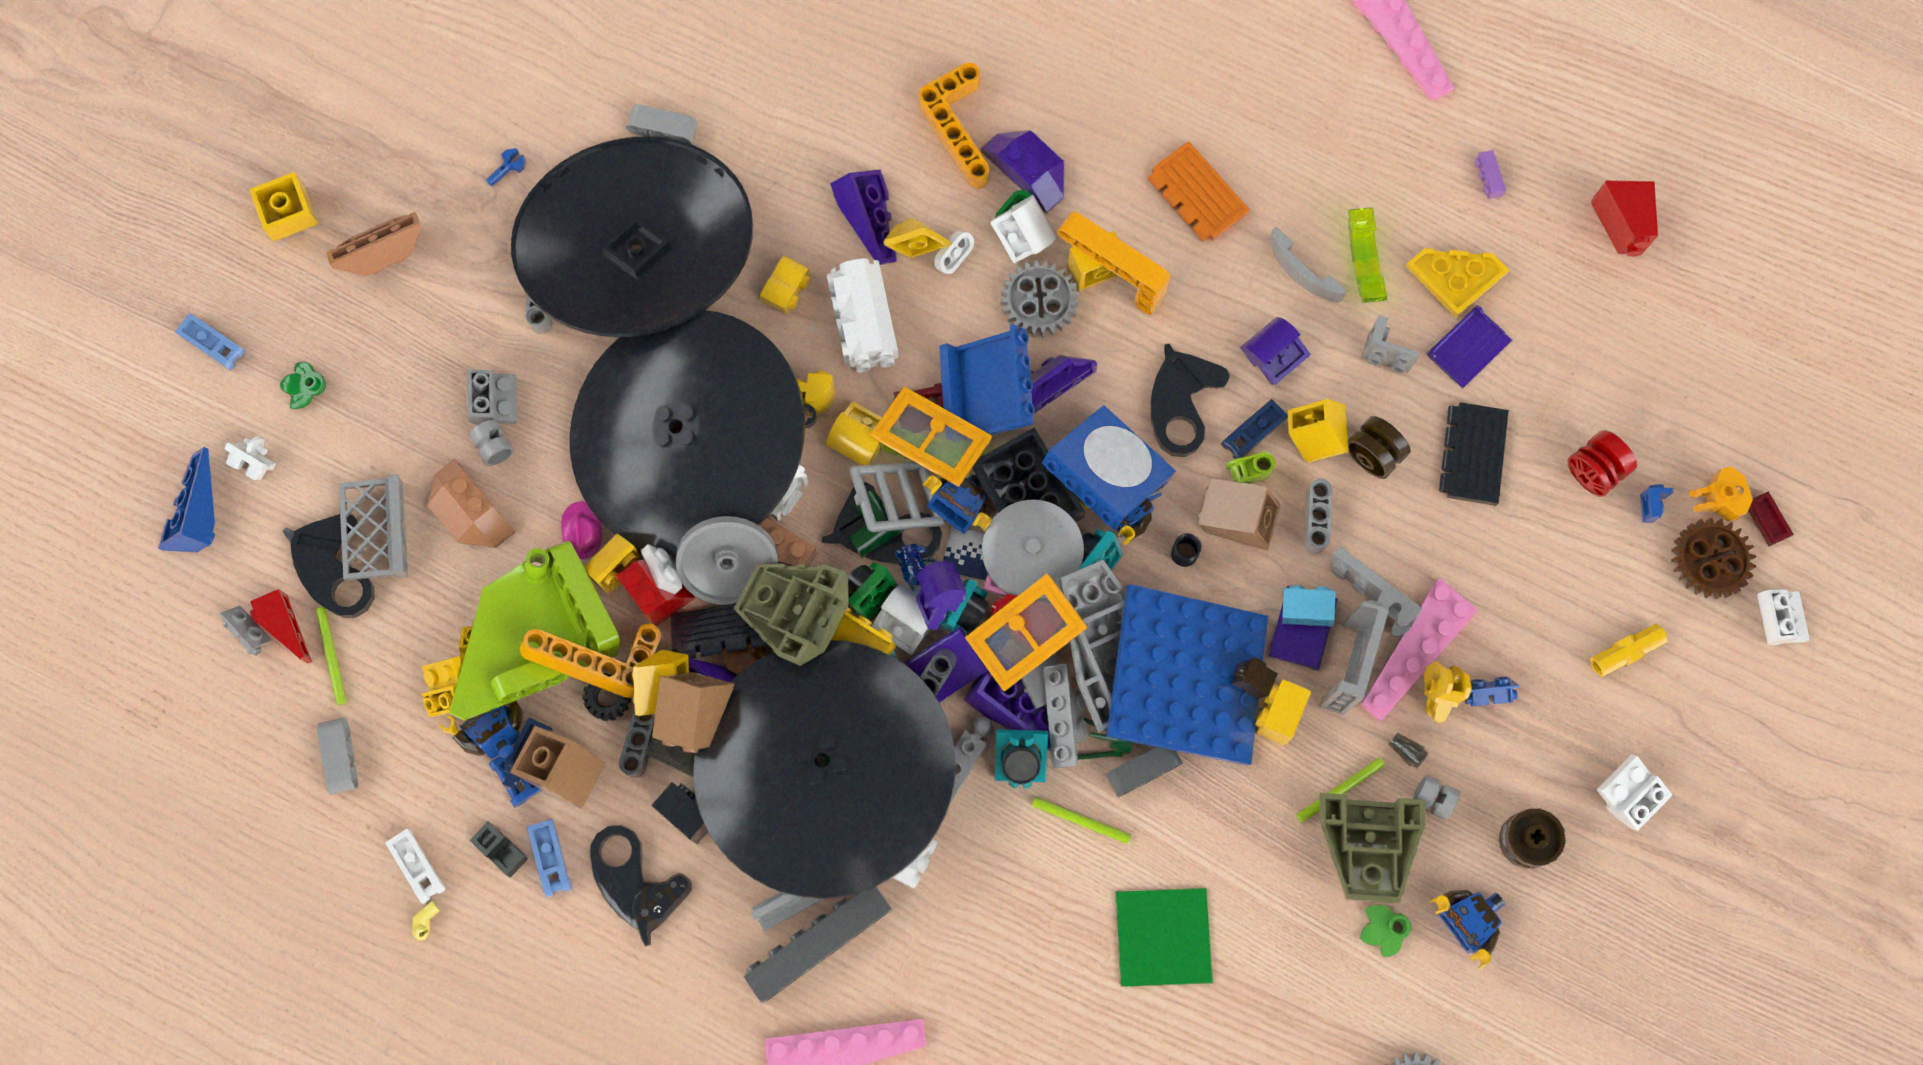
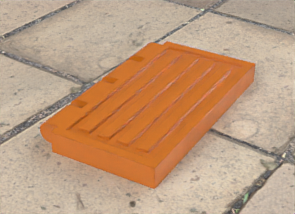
[1148,141,1250,242]

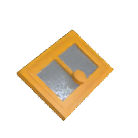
[870,387,993,487]
[965,573,1088,691]

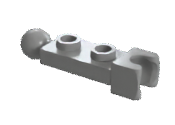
[950,717,993,804]

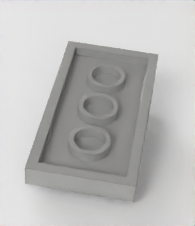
[1330,546,1423,637]

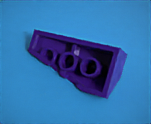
[830,169,897,265]
[964,653,1051,752]

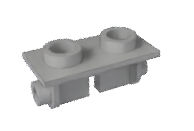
[219,605,272,656]

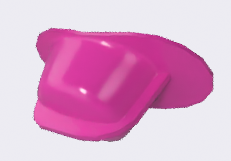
[561,501,602,559]

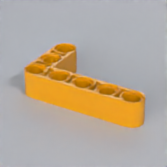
[919,62,989,189]
[1057,211,1171,315]
[519,623,661,698]

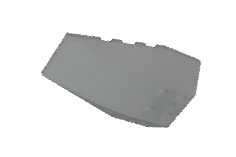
[1059,560,1125,732]

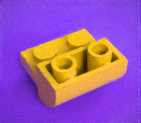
[797,371,836,416]
[825,401,895,465]
[421,655,462,718]

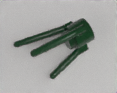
[1077,718,1132,760]

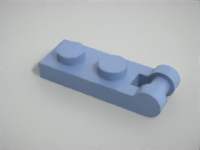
[175,313,246,371]
[527,819,572,897]

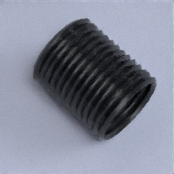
[1171,533,1202,567]

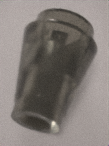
[1389,733,1429,769]

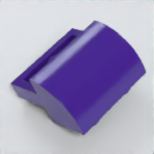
[1240,317,1311,385]
[916,561,966,630]

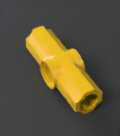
[1590,623,1668,677]

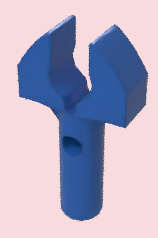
[486,149,526,186]

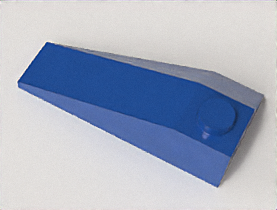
[158,447,215,552]

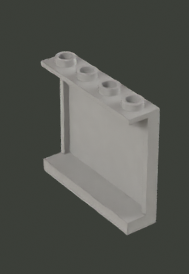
[1320,600,1389,715]

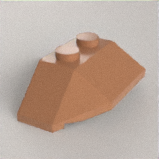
[326,212,422,276]
[427,459,515,548]

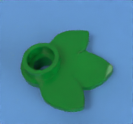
[280,362,326,410]

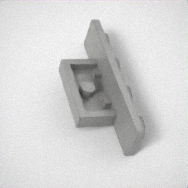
[1043,664,1088,769]

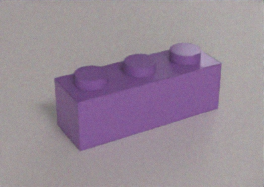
[1475,150,1506,199]

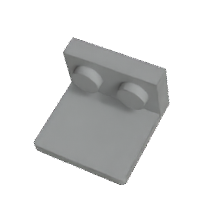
[1361,315,1419,373]

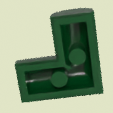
[848,489,903,558]

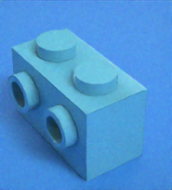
[1282,585,1336,627]

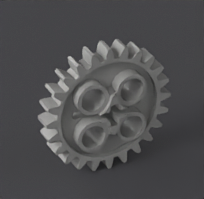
[1001,260,1079,338]

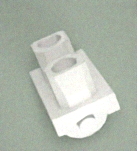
[224,436,277,480]

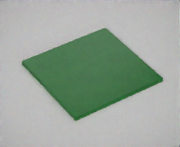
[1115,888,1213,987]

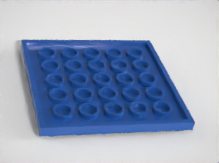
[1107,584,1268,766]

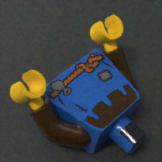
[922,474,992,534]
[1116,489,1161,545]
[439,700,523,759]
[1429,890,1505,969]

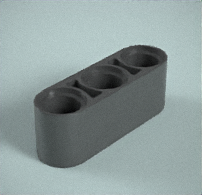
[920,649,957,697]
[619,709,655,778]
[1106,747,1183,797]

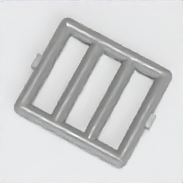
[850,462,945,532]

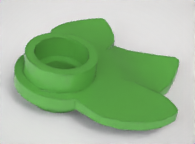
[1360,905,1411,957]

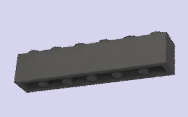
[743,887,892,1004]

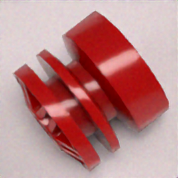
[1567,430,1637,497]

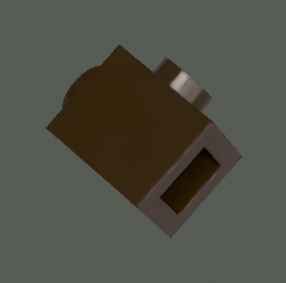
[1232,658,1278,699]

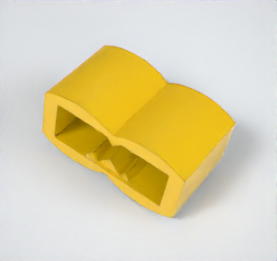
[760,256,811,314]

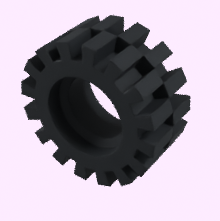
[582,673,632,721]

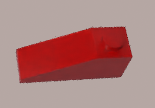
[250,589,312,664]

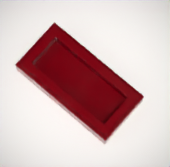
[1748,491,1794,547]

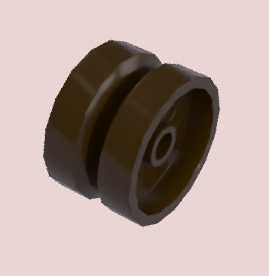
[1348,416,1411,479]
[1499,808,1566,869]

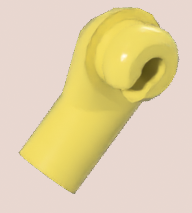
[412,901,440,941]

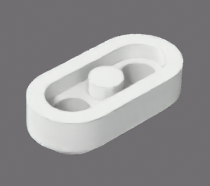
[934,231,974,274]

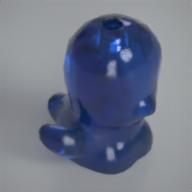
[895,543,928,586]

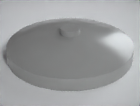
[982,500,1084,601]
[676,516,778,605]

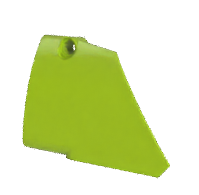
[449,541,620,721]

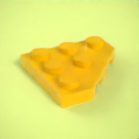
[1406,248,1510,318]

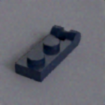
[1221,399,1288,459]

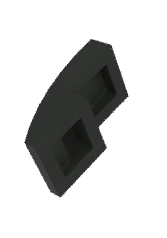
[470,821,528,878]

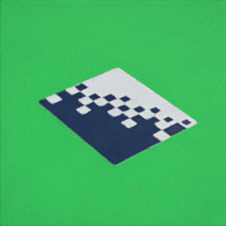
[943,526,987,581]

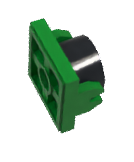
[848,562,898,621]

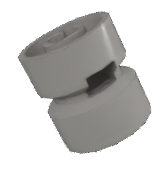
[469,420,514,466]
[1413,774,1460,821]

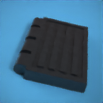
[1439,402,1509,506]
[670,603,769,659]

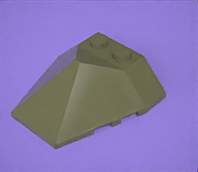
[734,564,848,666]
[1319,793,1425,903]

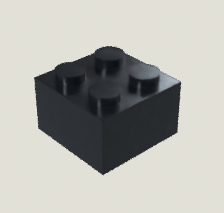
[651,782,708,845]

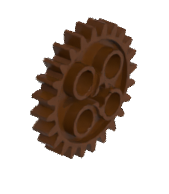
[1671,518,1756,599]

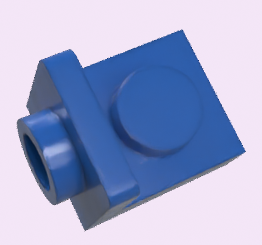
[1640,484,1673,523]

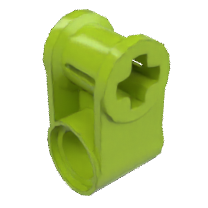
[1225,452,1276,484]

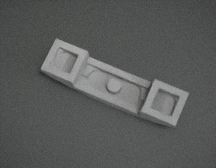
[1269,227,1346,303]

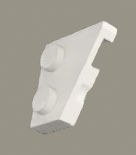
[641,545,682,594]

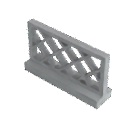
[339,475,408,581]
[751,892,826,932]

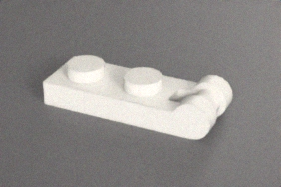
[385,828,446,904]

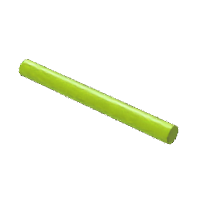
[315,607,347,705]
[1296,757,1385,823]
[1032,797,1131,844]

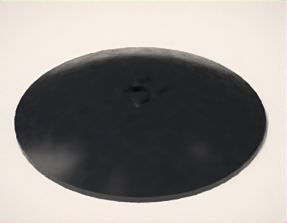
[511,136,753,337]
[569,310,806,555]
[694,640,956,899]

